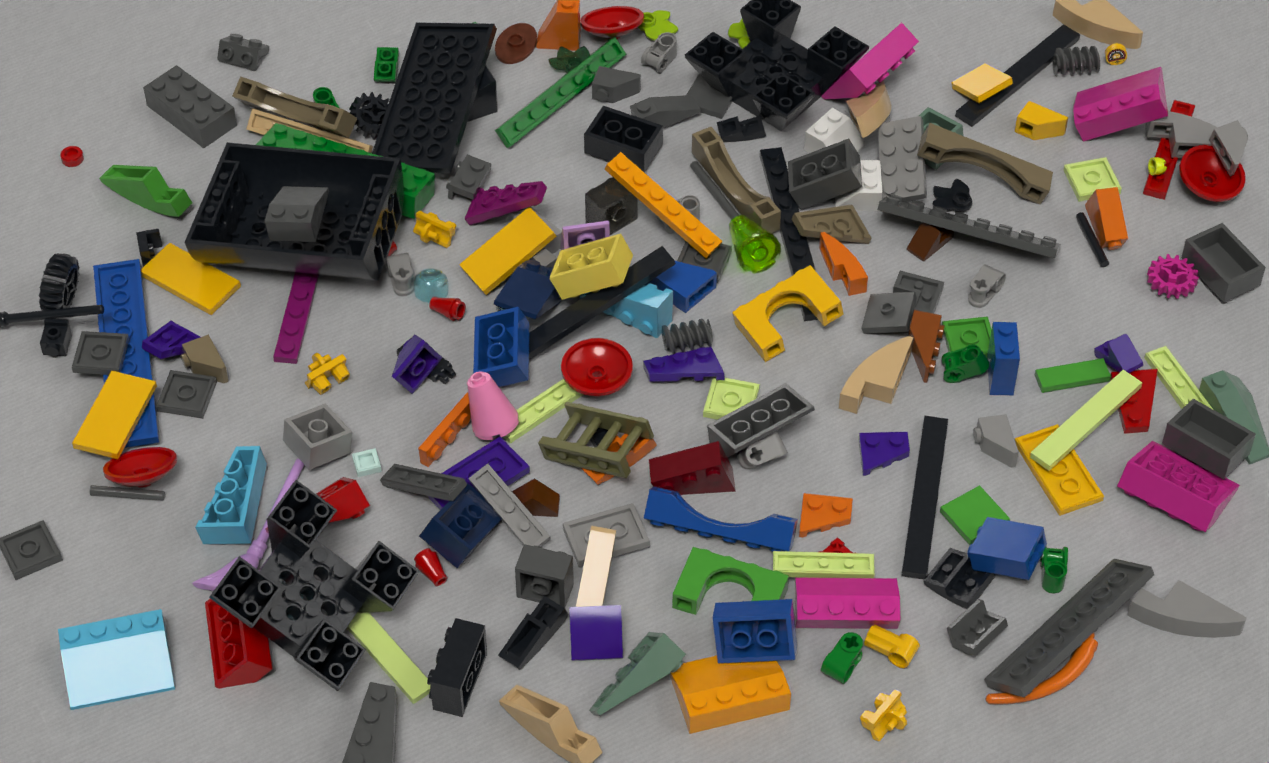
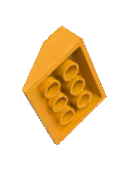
[669,655,791,734]

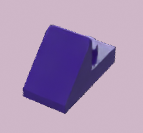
[1094,334,1143,373]

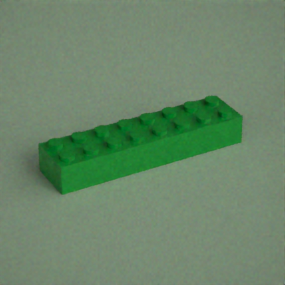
[256,123,435,219]

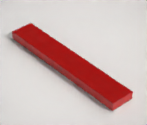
[1143,100,1195,200]

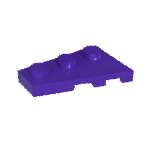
[643,346,725,382]

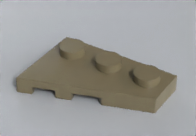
[792,205,872,244]

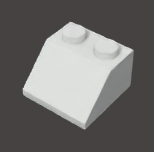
[804,107,866,153]
[835,160,882,211]

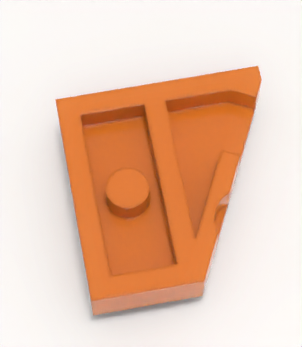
[799,493,853,538]

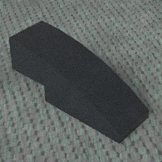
[498,596,569,670]

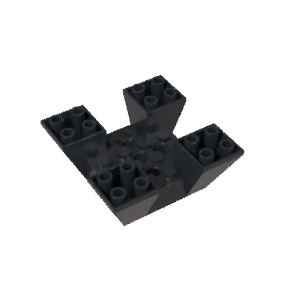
[685,0,869,131]
[209,480,420,691]

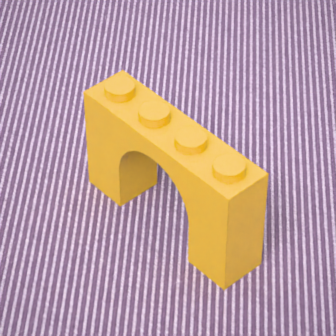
[732,265,844,362]

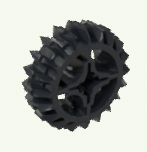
[39,253,80,310]

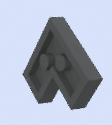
[893,270,944,316]

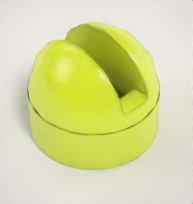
[1148,157,1167,175]

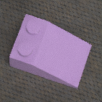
[560,221,610,250]

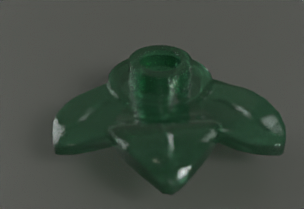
[548,46,590,73]

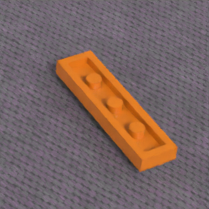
[418,392,471,467]

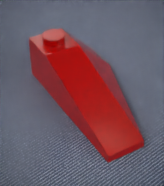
[265,477,370,534]

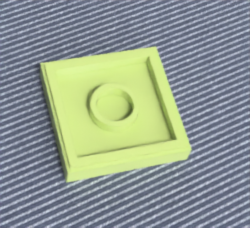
[1063,157,1122,202]
[703,377,760,420]

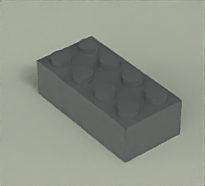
[143,65,237,148]

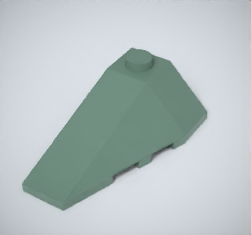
[1199,370,1269,465]
[589,632,686,715]

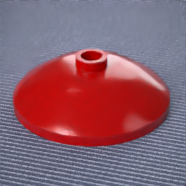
[580,6,644,39]
[1179,145,1246,202]
[561,338,633,396]
[103,447,177,488]

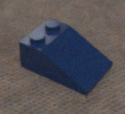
[493,260,562,319]
[419,483,502,568]

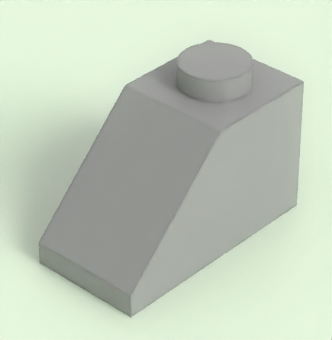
[1209,120,1248,176]
[973,414,1018,468]

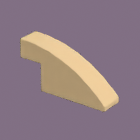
[1053,0,1143,49]
[846,81,892,138]
[839,336,913,414]
[499,685,602,763]

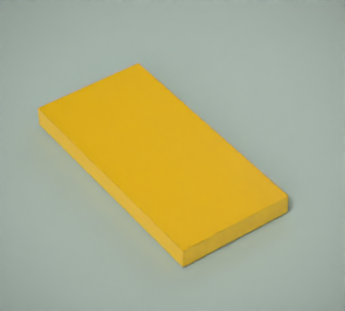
[459,207,557,295]
[141,243,241,315]
[72,371,157,459]
[1015,424,1104,516]

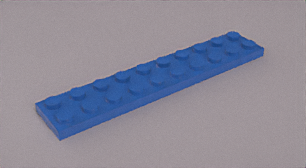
[93,259,159,448]

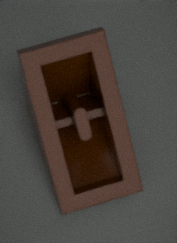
[512,478,560,517]

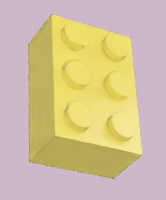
[549,233,633,300]

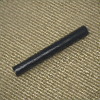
[1076,212,1109,267]

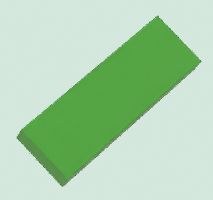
[1035,358,1111,393]

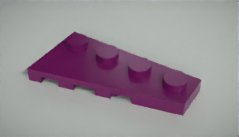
[465,181,547,225]

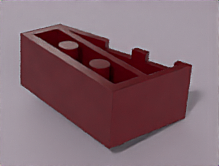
[649,441,736,495]

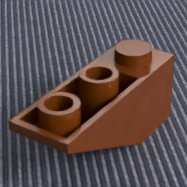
[909,310,945,383]

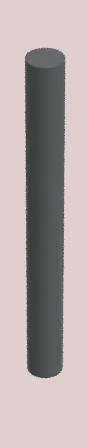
[690,161,743,225]

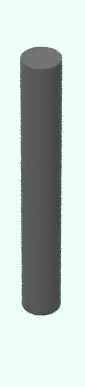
[90,485,165,501]

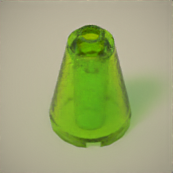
[729,215,781,273]

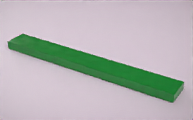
[495,37,627,148]

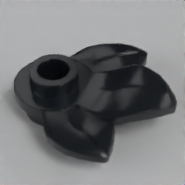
[932,179,972,212]

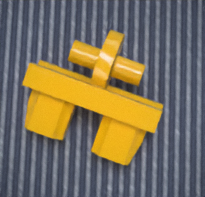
[413,211,456,248]
[305,353,350,395]
[860,690,907,741]

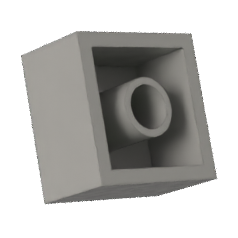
[283,403,352,470]

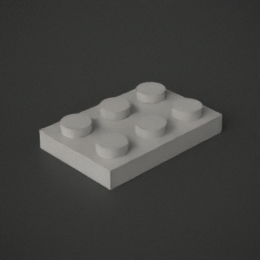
[563,503,650,567]

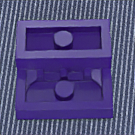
[569,605,623,661]

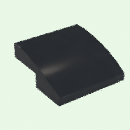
[924,548,995,609]

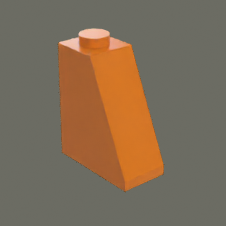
[536,0,581,51]
[1085,187,1128,250]

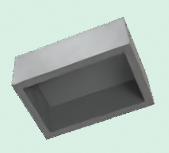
[1181,223,1266,303]
[1162,399,1256,479]

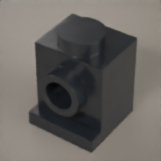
[40,319,72,356]

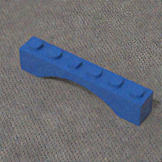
[644,487,798,552]

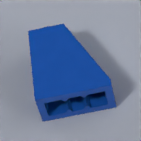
[645,261,717,313]

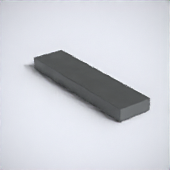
[380,464,467,501]

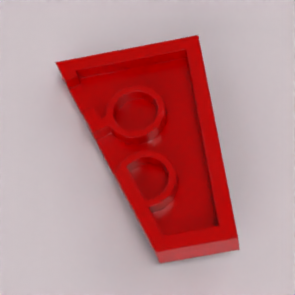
[1110,369,1158,434]

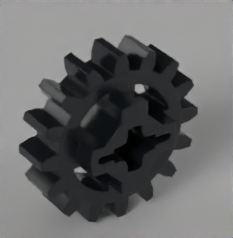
[349,92,389,139]

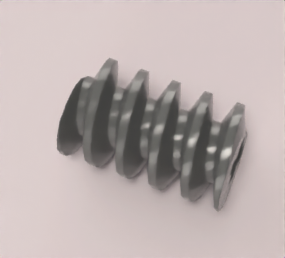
[1053,46,1100,75]
[662,318,713,354]

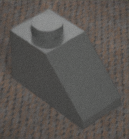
[592,66,641,103]

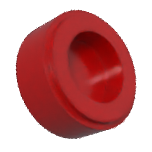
[60,146,84,167]

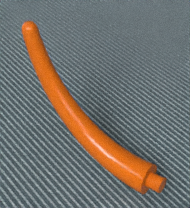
[985,633,1098,704]

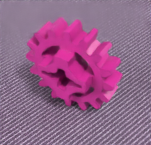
[1147,254,1199,299]

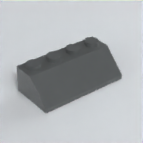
[707,383,815,457]

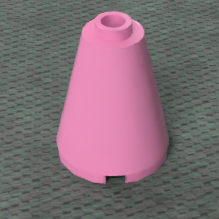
[467,372,519,440]

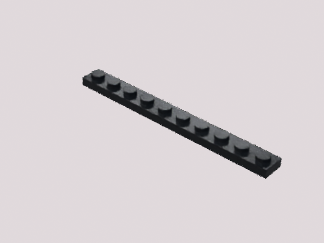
[759,147,818,321]

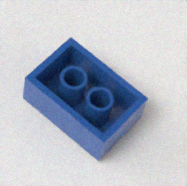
[473,307,529,387]
[713,599,797,663]

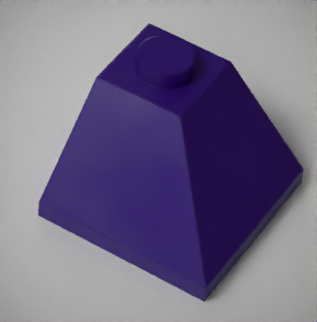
[392,334,443,394]

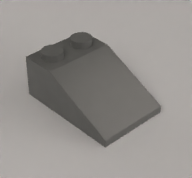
[265,186,329,242]

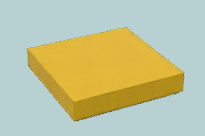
[951,63,1013,103]

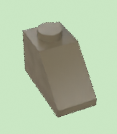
[181,334,229,383]

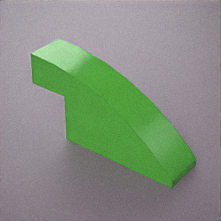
[99,165,192,217]

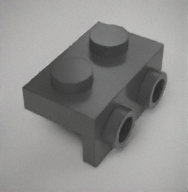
[217,34,269,70]
[446,154,492,199]
[947,599,1008,657]

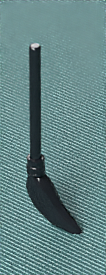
[0,305,105,327]

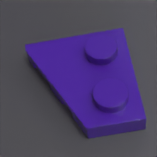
[142,321,200,359]
[859,432,910,476]

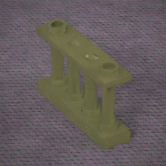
[538,402,654,478]

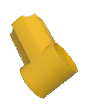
[864,624,920,668]

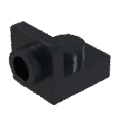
[136,229,162,267]

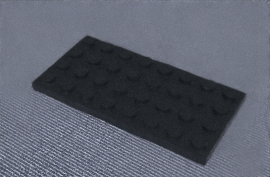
[372,22,497,174]

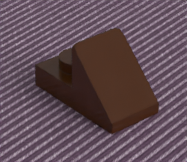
[907,222,954,262]

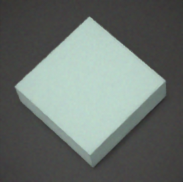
[352,448,382,477]

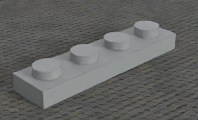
[469,464,551,547]

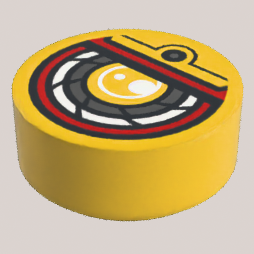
[1105,43,1127,65]

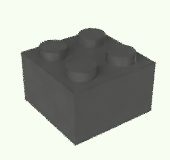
[515,544,574,608]

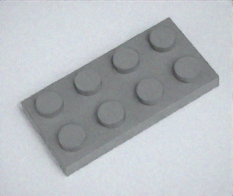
[878,116,927,202]

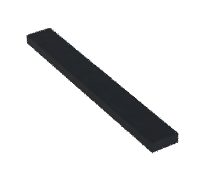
[955,24,1080,127]
[529,246,676,360]
[901,415,948,579]

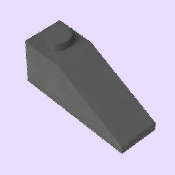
[630,95,701,128]

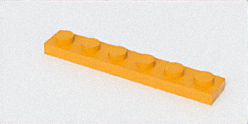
[605,152,722,258]

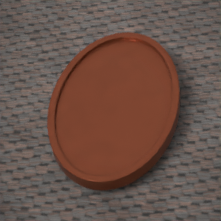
[495,23,537,64]

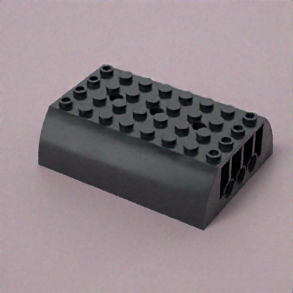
[185,142,404,280]

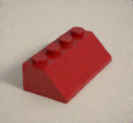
[205,599,272,689]

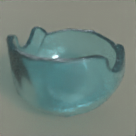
[414,268,448,303]

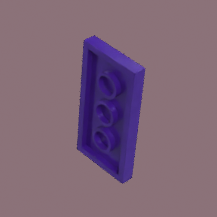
[427,437,530,510]

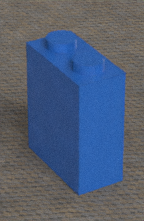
[987,322,1020,396]
[968,517,1047,580]

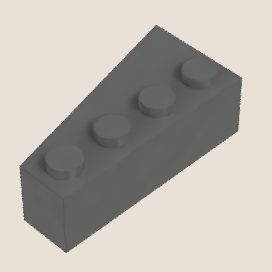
[342,682,397,763]

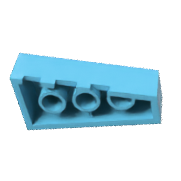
[580,283,673,338]
[195,446,267,544]

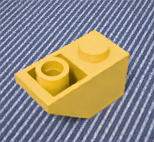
[1015,101,1068,140]

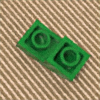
[374,47,399,82]

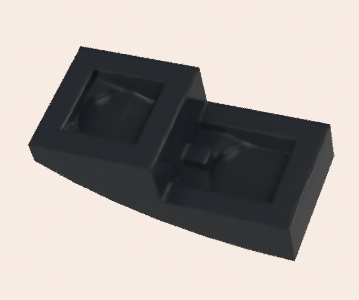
[717,116,766,142]

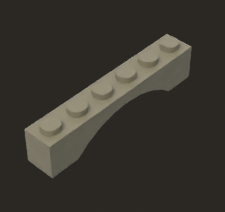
[232,76,357,138]
[917,123,1053,204]
[692,126,781,238]

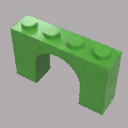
[672,547,789,615]

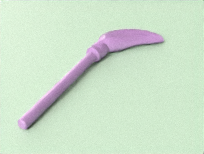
[192,458,304,591]

